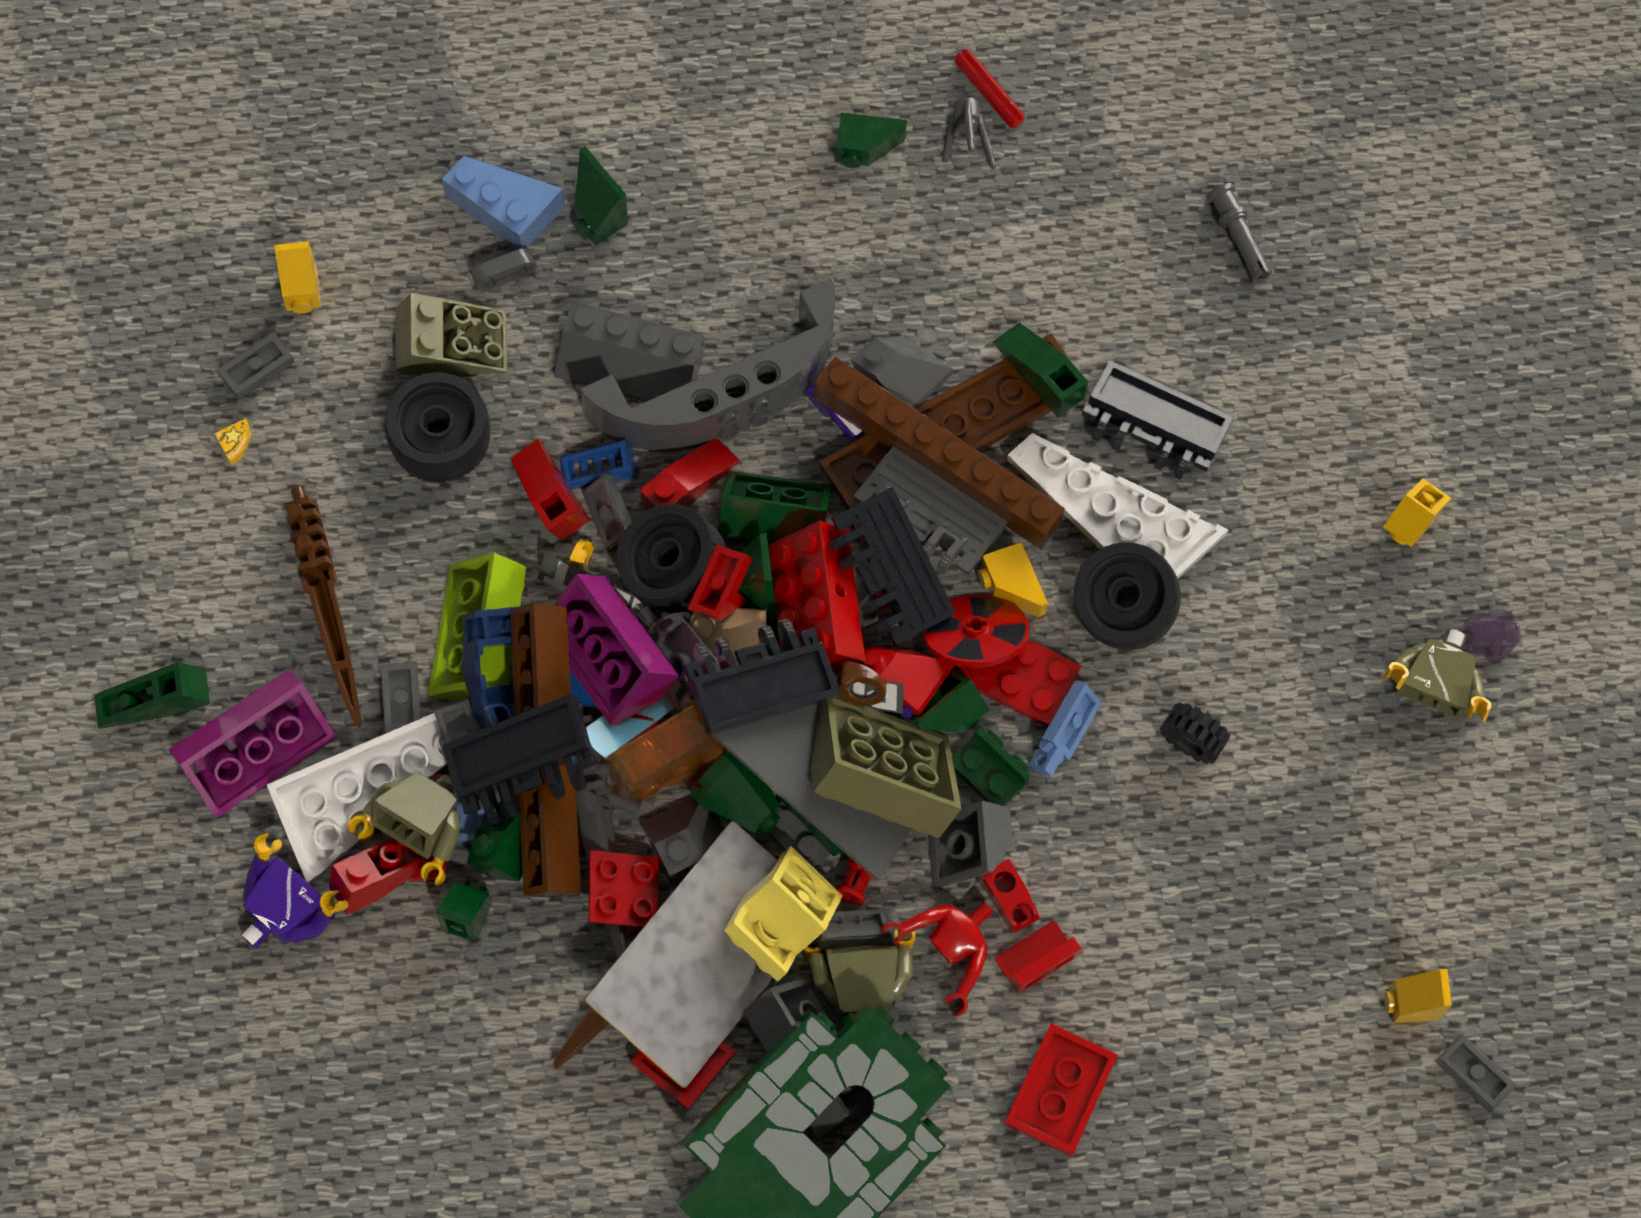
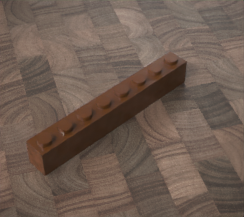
[814,356,1065,550]
[510,603,581,898]

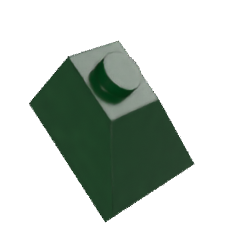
[574,146,628,246]
[738,533,779,633]
[891,669,989,733]

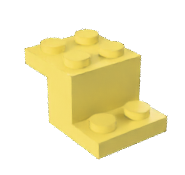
[724,846,843,982]

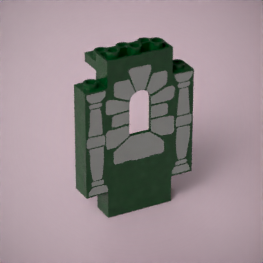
[676,1004,951,1218]

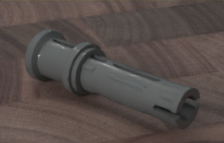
[1206,183,1272,282]

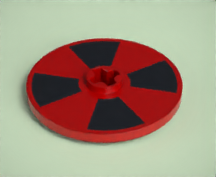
[923,595,1030,668]

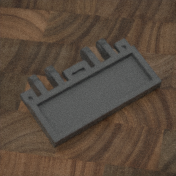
[853,446,1007,575]

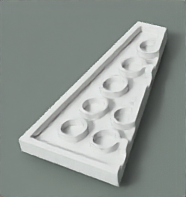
[1007,433,1228,579]
[267,707,481,884]

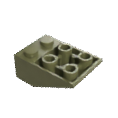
[396,293,507,375]

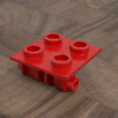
[588,850,659,933]

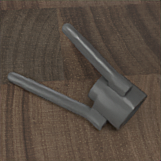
[942,97,997,169]

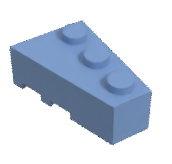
[442,156,565,250]

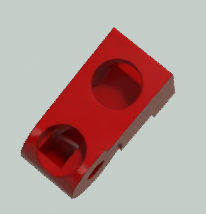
[977,859,1040,934]

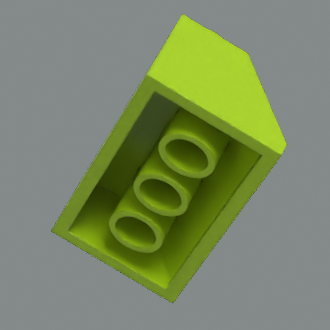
[427,553,526,702]

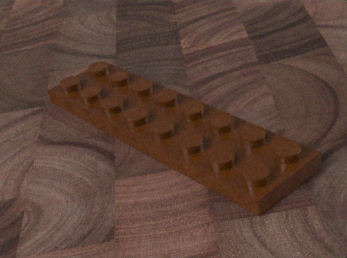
[819,333,1089,509]

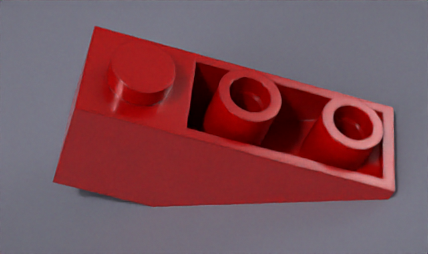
[511,438,591,541]
[328,838,434,915]

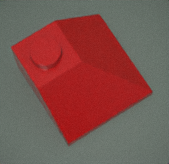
[861,645,955,716]

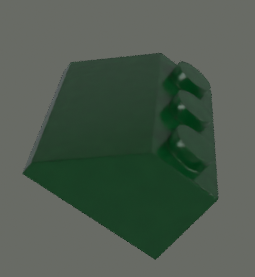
[718,471,832,545]

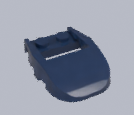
[462,607,517,729]

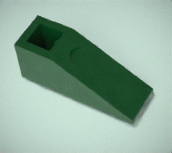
[993,322,1089,418]

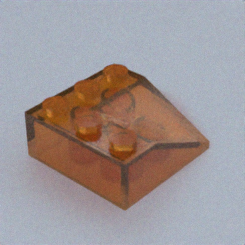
[608,703,726,802]

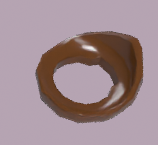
[836,662,887,706]

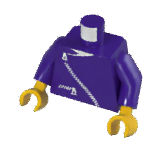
[240,832,348,949]

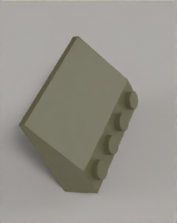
[810,696,961,838]

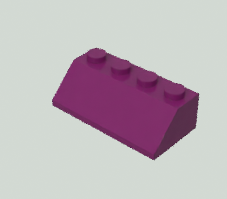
[554,574,679,725]
[168,669,337,819]

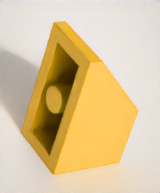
[274,241,321,314]
[1383,478,1451,547]
[977,542,1048,617]
[1384,969,1452,1023]

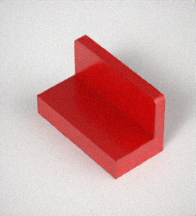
[995,921,1082,994]

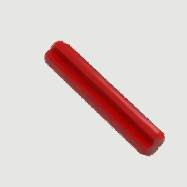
[955,49,1025,129]

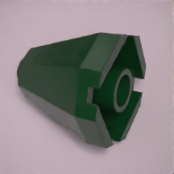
[690,751,782,835]

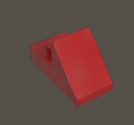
[688,545,752,621]

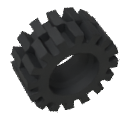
[1160,702,1230,764]

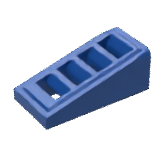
[560,439,638,489]

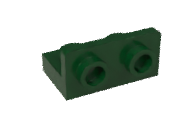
[952,726,1031,806]

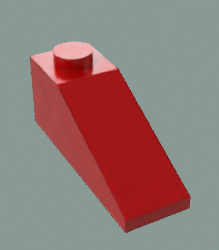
[640,438,740,510]

